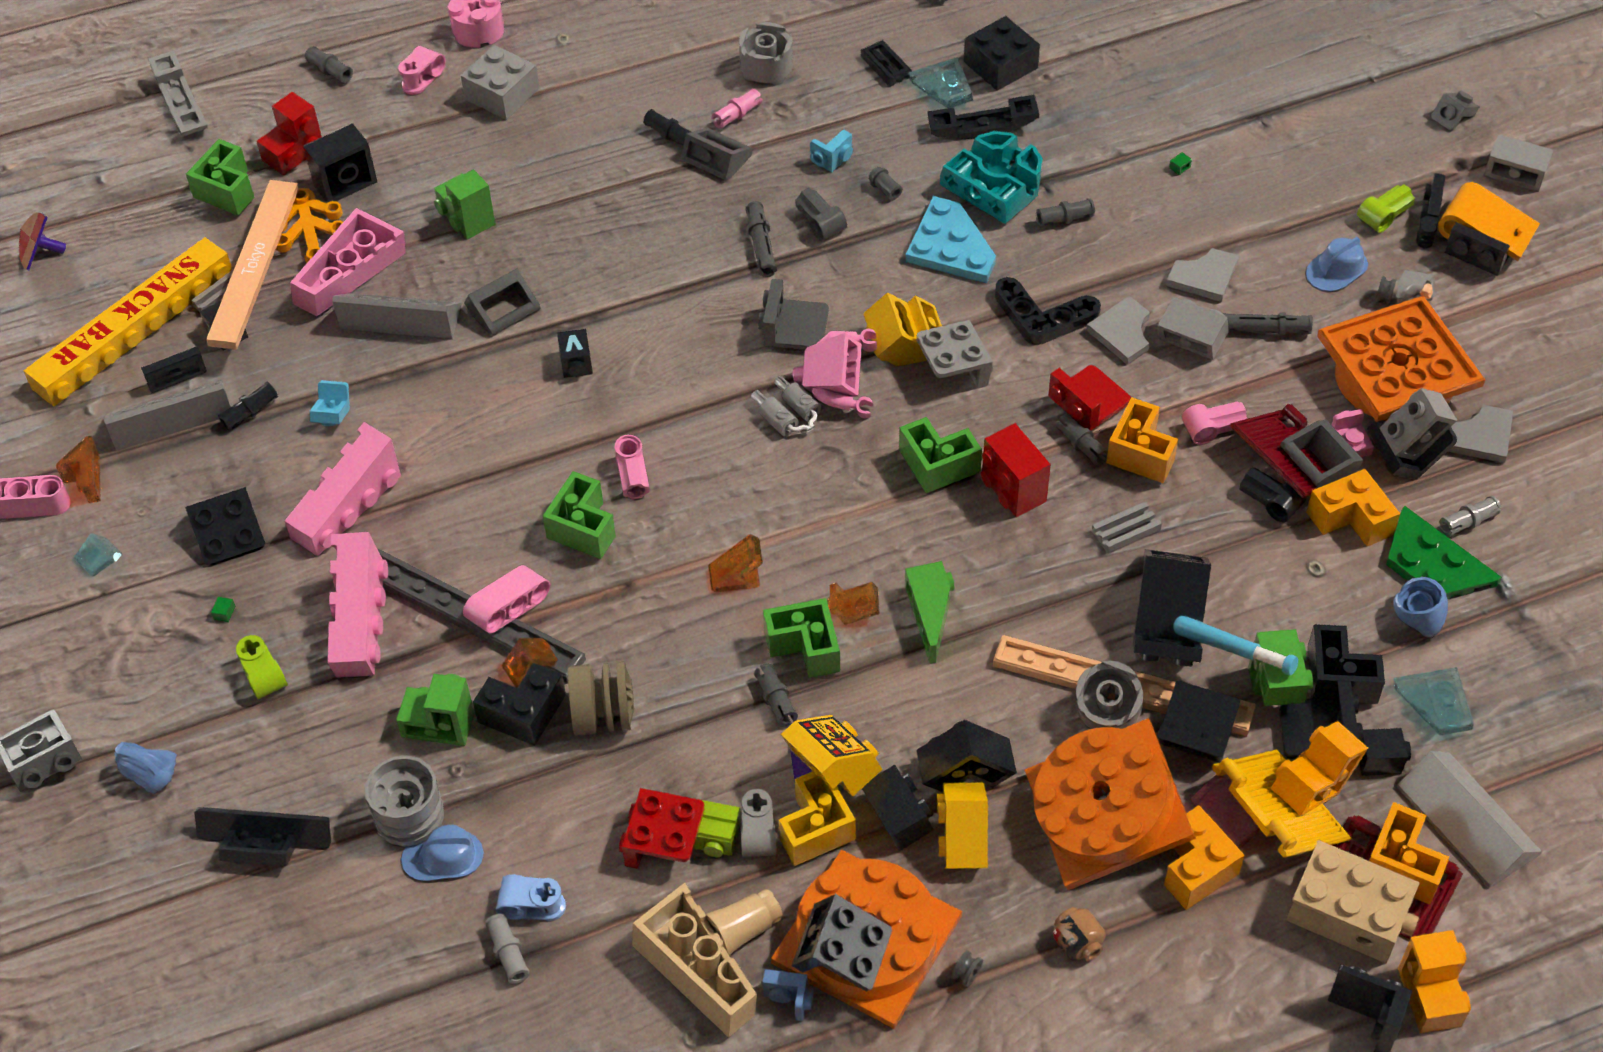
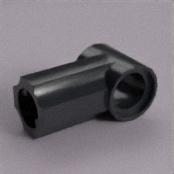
[1239,467,1306,523]

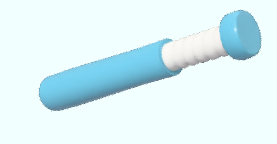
[1173,616,1298,675]

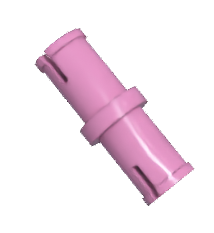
[711,88,762,129]

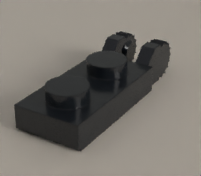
[1416,173,1446,249]

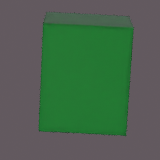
[1169,152,1192,175]
[211,597,236,622]

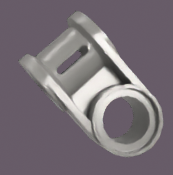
[741,789,776,857]

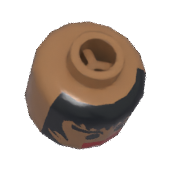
[1053,907,1106,961]

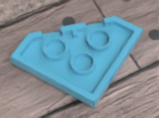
[906,196,996,283]

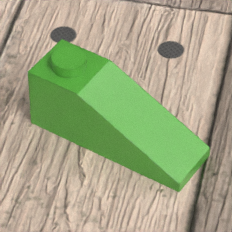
[905,561,955,664]

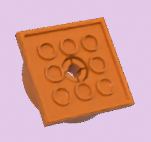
[1317,295,1485,422]
[1024,718,1196,890]
[771,849,962,1029]

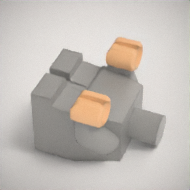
[1397,270,1435,309]

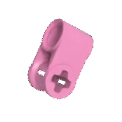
[398,46,446,95]

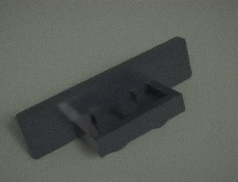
[194,807,331,866]

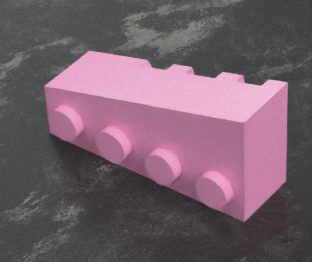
[290,208,406,316]
[285,422,401,556]
[328,532,388,678]

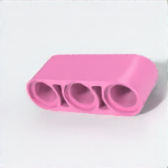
[0,475,71,519]
[463,565,550,633]

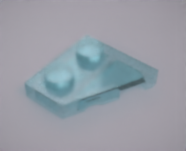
[908,57,973,108]
[1393,667,1474,735]

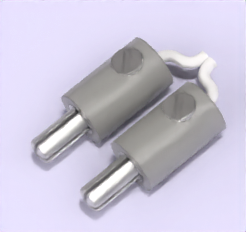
[751,376,822,436]

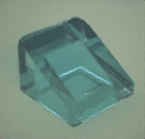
[73,533,123,576]

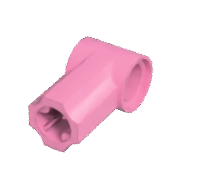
[1182,401,1247,445]
[615,435,650,500]

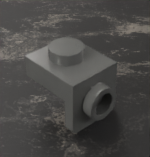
[1431,91,1480,130]

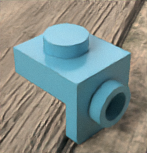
[810,129,853,172]
[310,380,350,426]

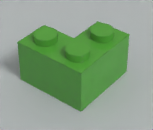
[186,139,255,216]
[434,169,496,240]
[899,417,982,493]
[543,471,616,559]
[763,598,840,678]
[1248,629,1313,706]
[396,674,475,746]

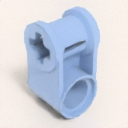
[496,874,566,921]

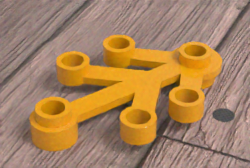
[276,188,343,264]

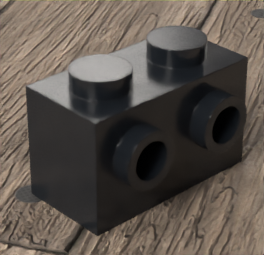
[862,765,934,851]

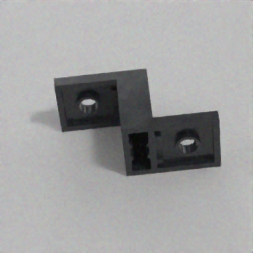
[1133,549,1211,667]

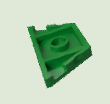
[1386,506,1502,599]

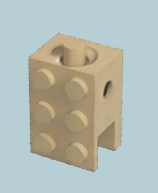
[1286,840,1420,964]

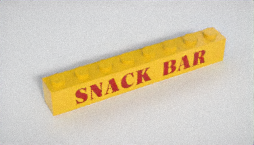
[23,237,233,407]

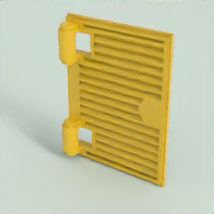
[1212,749,1351,858]

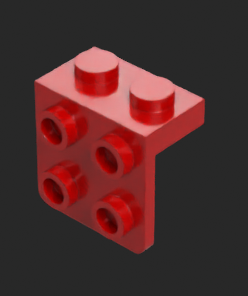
[1048,365,1131,431]
[619,788,705,869]

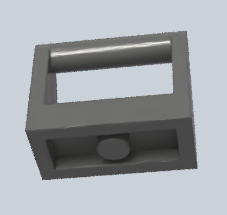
[680,127,753,180]
[464,268,540,336]
[1280,419,1363,488]

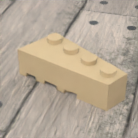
[632,883,757,1037]

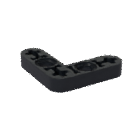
[995,277,1101,345]

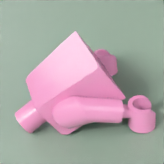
[792,328,877,419]

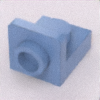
[763,969,814,1021]

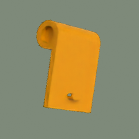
[1438,182,1540,261]

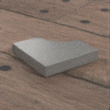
[1166,248,1239,302]
[1087,296,1150,365]
[1448,405,1513,463]

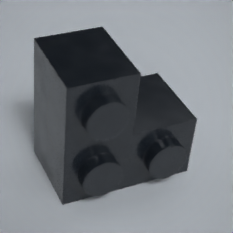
[1308,624,1385,704]
[473,663,566,746]
[916,720,1017,792]

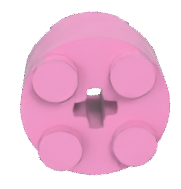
[448,0,504,48]

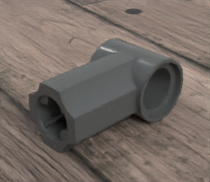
[795,188,847,241]

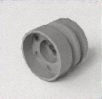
[365,755,444,847]

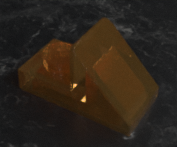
[56,436,101,503]
[708,534,763,592]

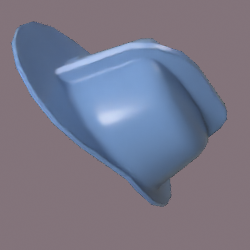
[1306,237,1368,292]
[401,824,484,881]

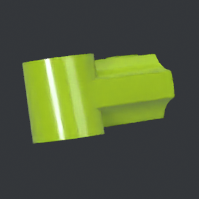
[1357,184,1415,233]

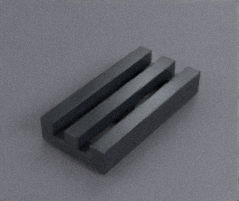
[861,40,912,87]
[141,346,207,394]

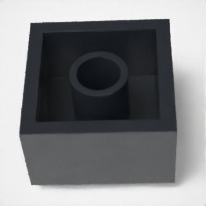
[963,16,1040,91]
[303,123,378,203]

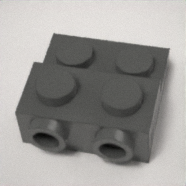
[0,709,82,792]

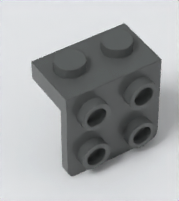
[758,279,829,349]

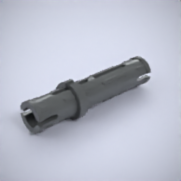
[745,201,777,277]
[1223,312,1313,336]

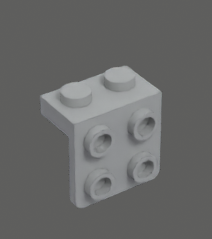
[916,320,993,388]

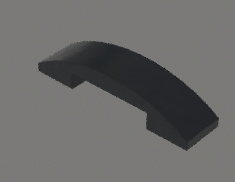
[927,94,1039,139]

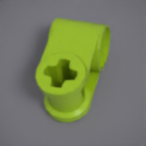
[236,635,288,700]

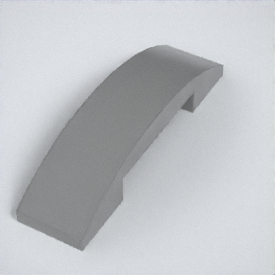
[148,50,208,137]

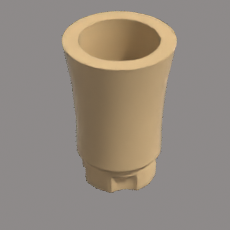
[706,889,783,956]

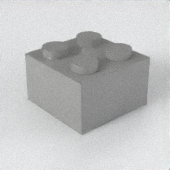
[461,45,540,120]

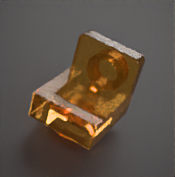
[827,582,880,625]
[501,638,558,688]

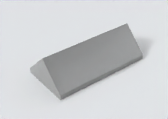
[332,293,462,339]
[103,380,231,451]
[1397,751,1542,888]

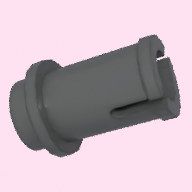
[868,167,903,201]

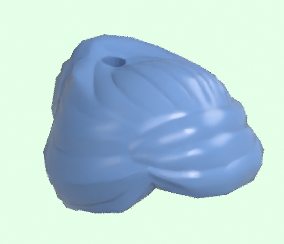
[1393,577,1448,637]
[114,742,177,794]

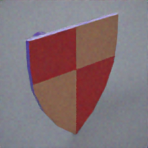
[19,212,66,270]

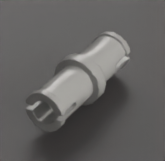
[1439,496,1501,537]
[485,914,530,984]

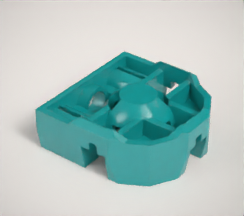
[940,131,1043,224]

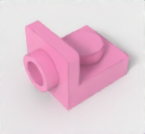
[1332,409,1374,457]

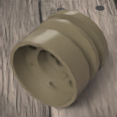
[568,661,634,735]

